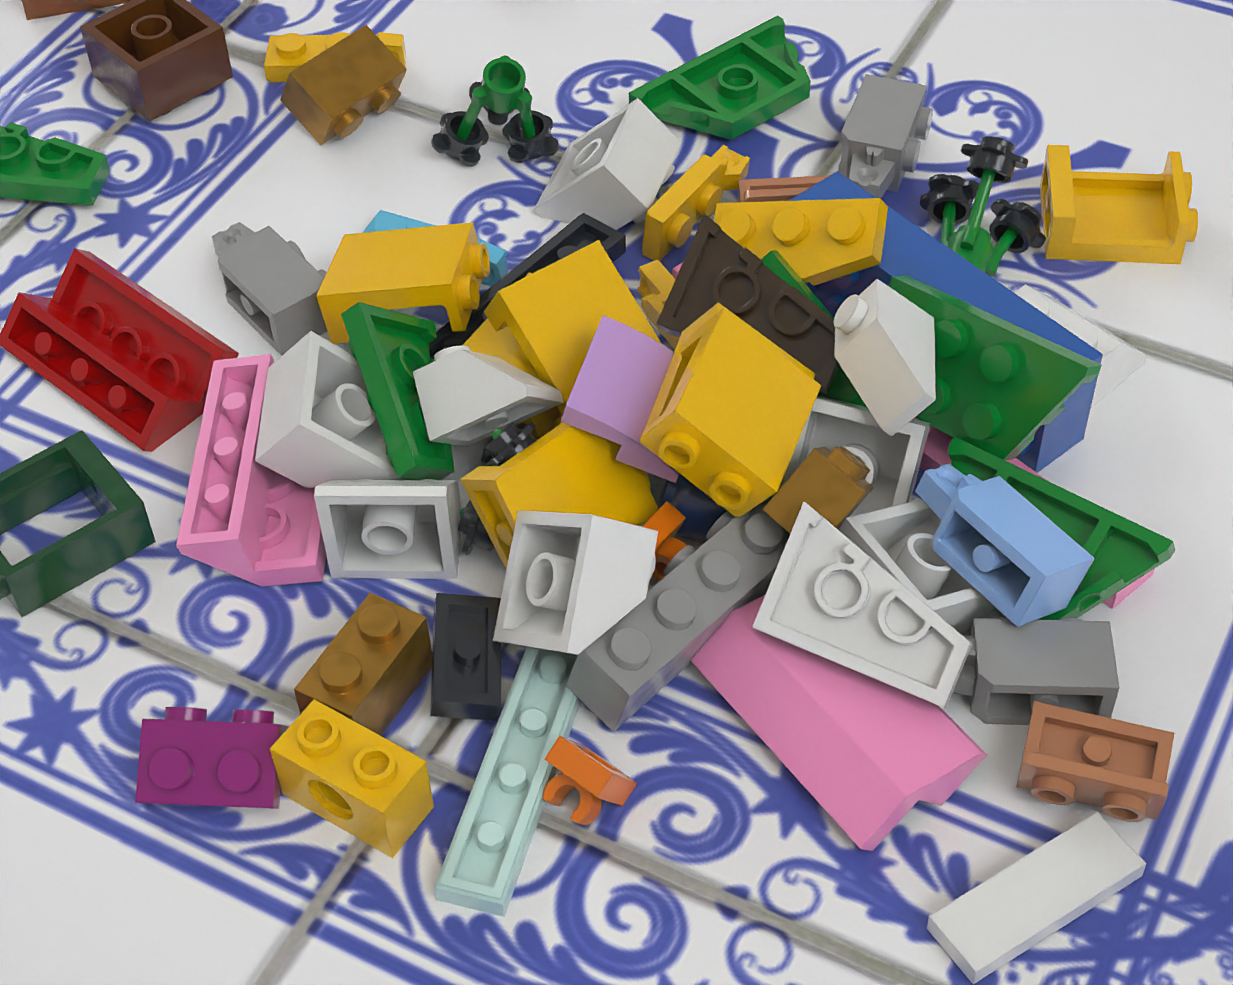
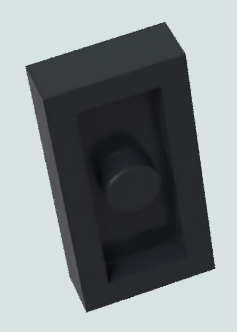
[430,593,501,721]

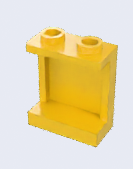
[1040,145,1198,264]
[316,222,490,344]
[484,240,662,427]
[640,307,821,517]
[460,423,659,570]

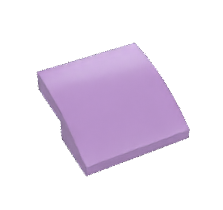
[560,315,679,483]

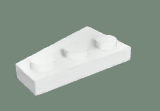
[752,502,972,708]

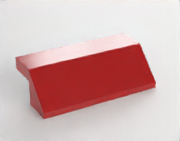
[0,248,239,452]

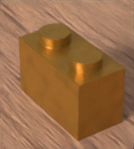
[280,25,407,145]
[763,446,874,533]
[294,592,432,736]

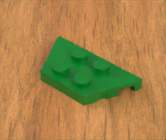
[628,15,811,140]
[889,275,1102,461]
[948,436,1175,620]

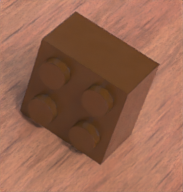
[80,0,233,121]

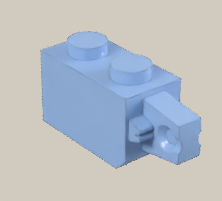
[915,464,1095,627]

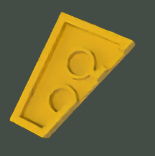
[714,198,888,286]

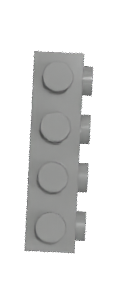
[566,502,790,732]

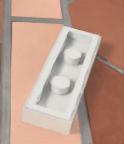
[927,811,1146,984]

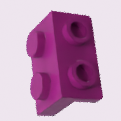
[135,707,289,809]

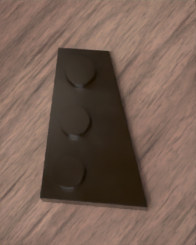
[656,214,840,394]

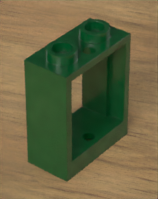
[0,430,156,617]

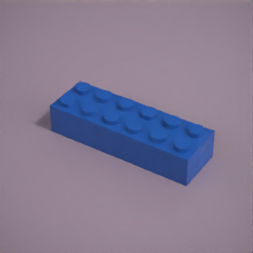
[789,171,1103,473]

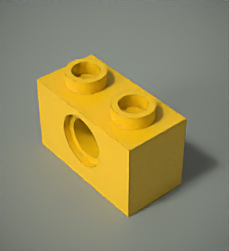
[270,699,434,858]

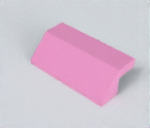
[176,354,326,587]
[690,595,987,851]

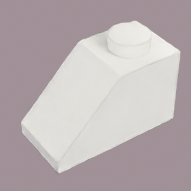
[834,279,936,436]
[413,346,563,446]

